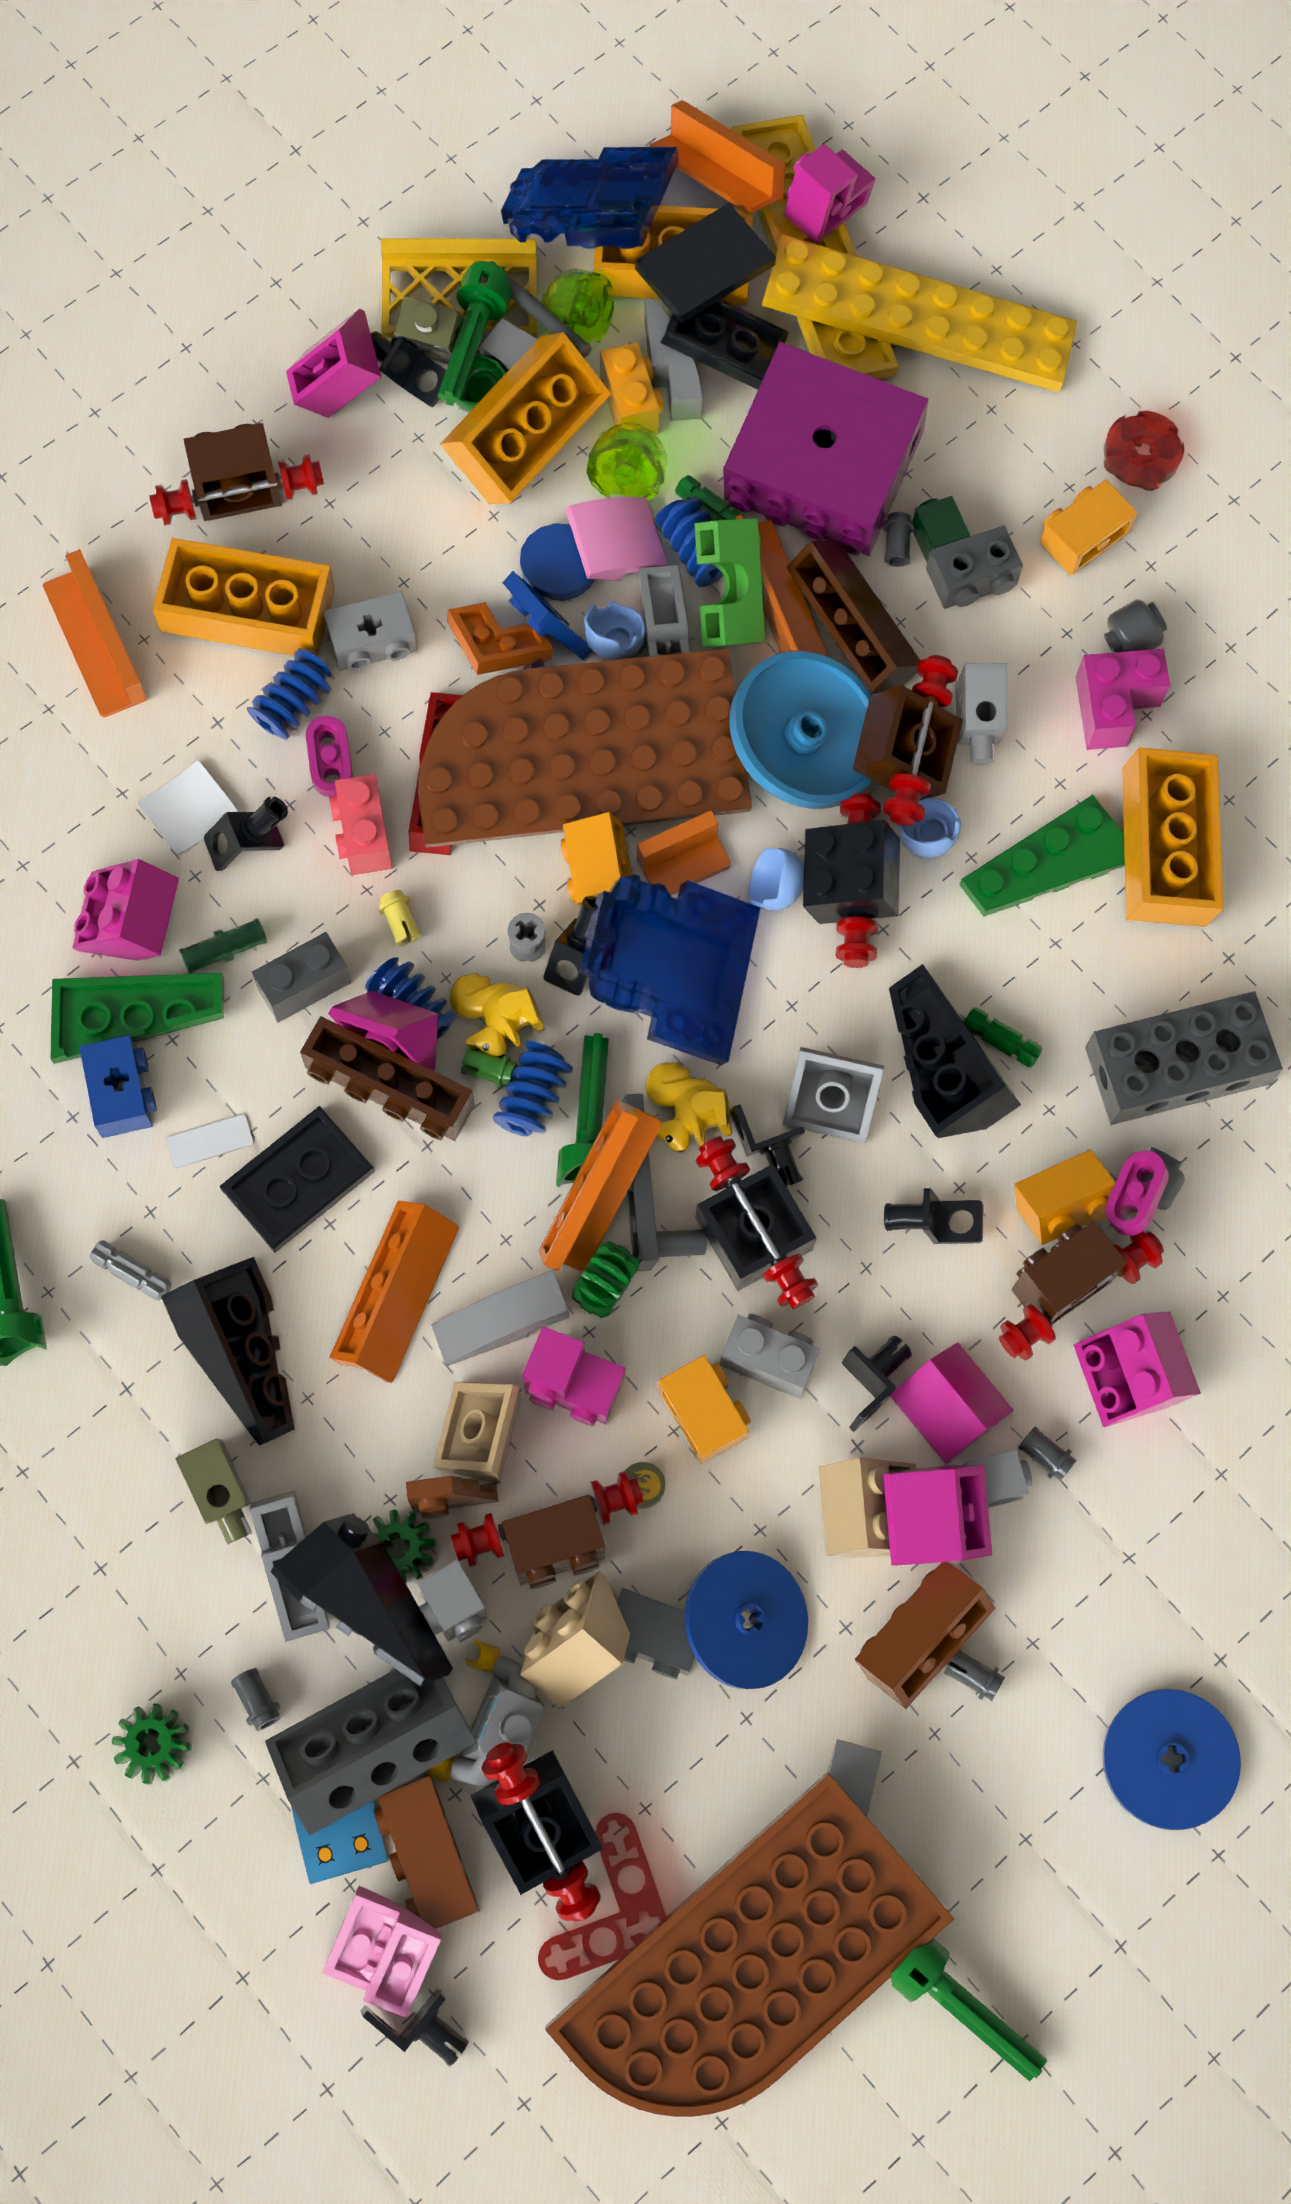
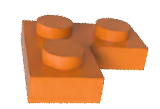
[447,602,553,675]

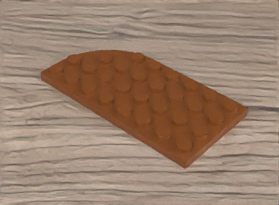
[418,649,752,848]
[545,1771,954,2117]

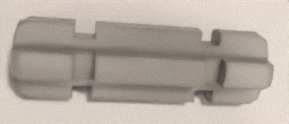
[90,1240,171,1301]

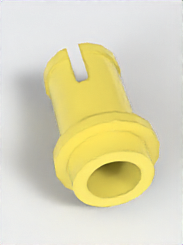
[378,890,422,946]

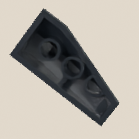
[889,964,1021,1138]
[161,1257,295,1446]
[271,1513,453,1686]

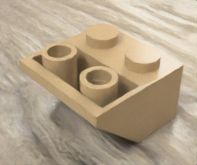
[819,1457,916,1558]
[520,1571,630,1709]

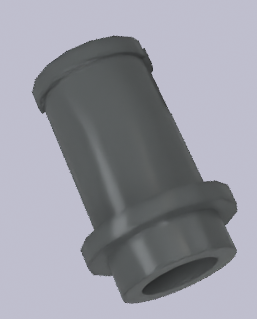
[883,512,914,567]
[1018,1426,1077,1481]
[944,1649,1005,1701]
[231,1668,281,1731]

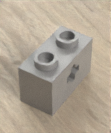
[323,591,417,672]

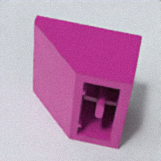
[286,309,381,418]
[72,859,179,961]
[1073,1311,1201,1427]
[883,1465,992,1566]

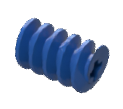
[655,497,723,587]
[247,648,332,740]
[365,957,458,1040]
[493,1040,573,1136]

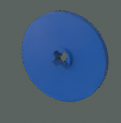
[685,1551,808,1690]
[1103,1689,1241,1830]

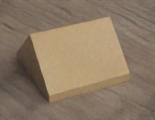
[433,1383,521,1484]

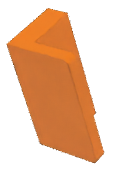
[636,810,731,900]

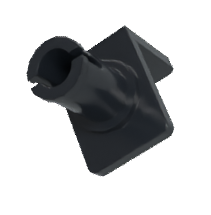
[371,331,446,407]
[204,796,288,871]
[543,896,611,996]
[730,1104,805,1187]
[884,1188,984,1244]
[842,1335,912,1432]
[360,1989,469,2066]

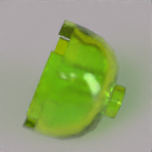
[541,269,614,345]
[586,422,667,501]

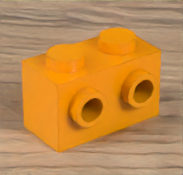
[600,342,664,443]
[1040,479,1138,576]
[561,812,636,908]
[1014,1149,1116,1245]
[657,1354,751,1464]

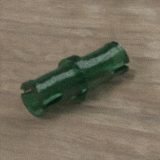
[179,918,267,974]

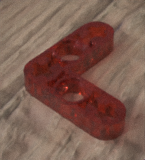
[538,1813,666,1981]

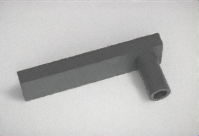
[622,1094,706,1271]

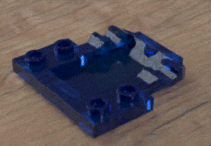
[501,147,679,249]
[580,874,761,1065]

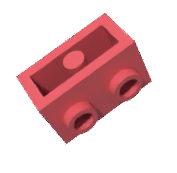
[329,774,392,875]

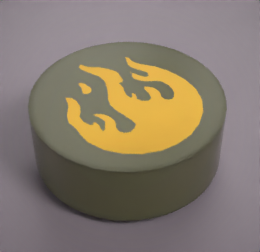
[625,1462,665,1509]

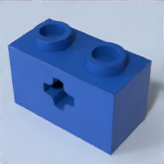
[79,1035,157,1138]

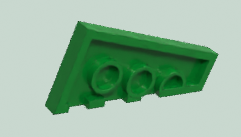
[959,795,1125,917]
[50,973,224,1064]

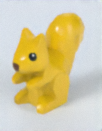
[450,973,545,1058]
[645,1062,732,1153]

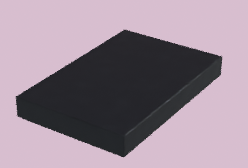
[635,203,776,324]
[660,299,789,390]
[219,1106,375,1253]

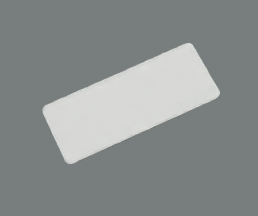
[166,1114,254,1168]

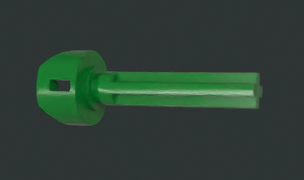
[438,261,512,406]
[556,1033,609,1187]
[0,1199,47,1366]
[891,1938,1047,2082]

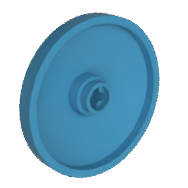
[729,651,873,809]

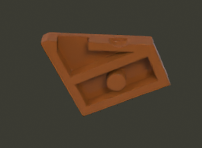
[406,1476,499,1519]

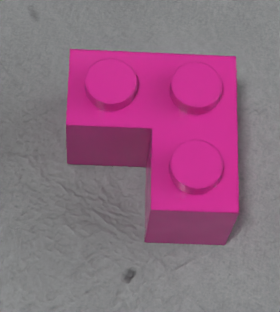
[784,144,876,244]
[1075,649,1170,750]
[522,1326,626,1426]

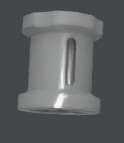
[508,913,546,962]

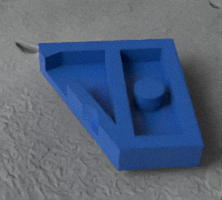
[502,571,593,660]

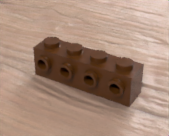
[786,541,921,693]
[300,1016,475,1141]

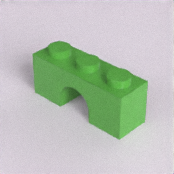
[694,518,766,647]

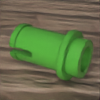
[461,1048,518,1089]

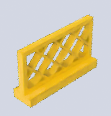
[381,238,537,338]

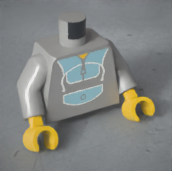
[425,1640,545,1787]

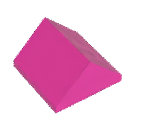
[328,991,438,1071]
[890,1342,1014,1465]

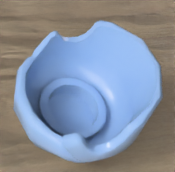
[584,601,646,660]
[897,797,962,858]
[749,848,804,911]

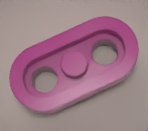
[306,716,353,797]
[1105,1151,1169,1236]

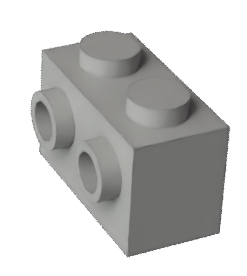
[719,1314,820,1399]
[417,1559,487,1642]

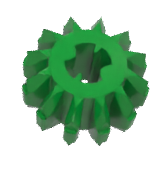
[572,1241,639,1318]
[373,1510,437,1584]
[112,1703,192,1785]

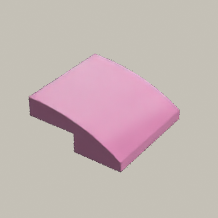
[566,497,668,581]
[322,1886,442,2018]

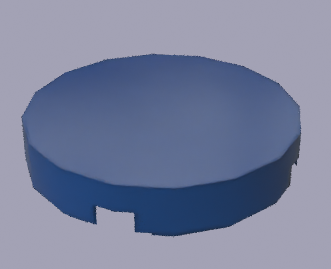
[520,523,595,601]

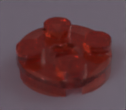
[1103,411,1184,491]

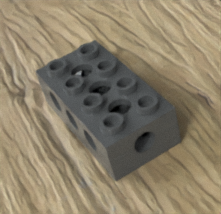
[1085,991,1283,1125]
[265,1669,476,1836]

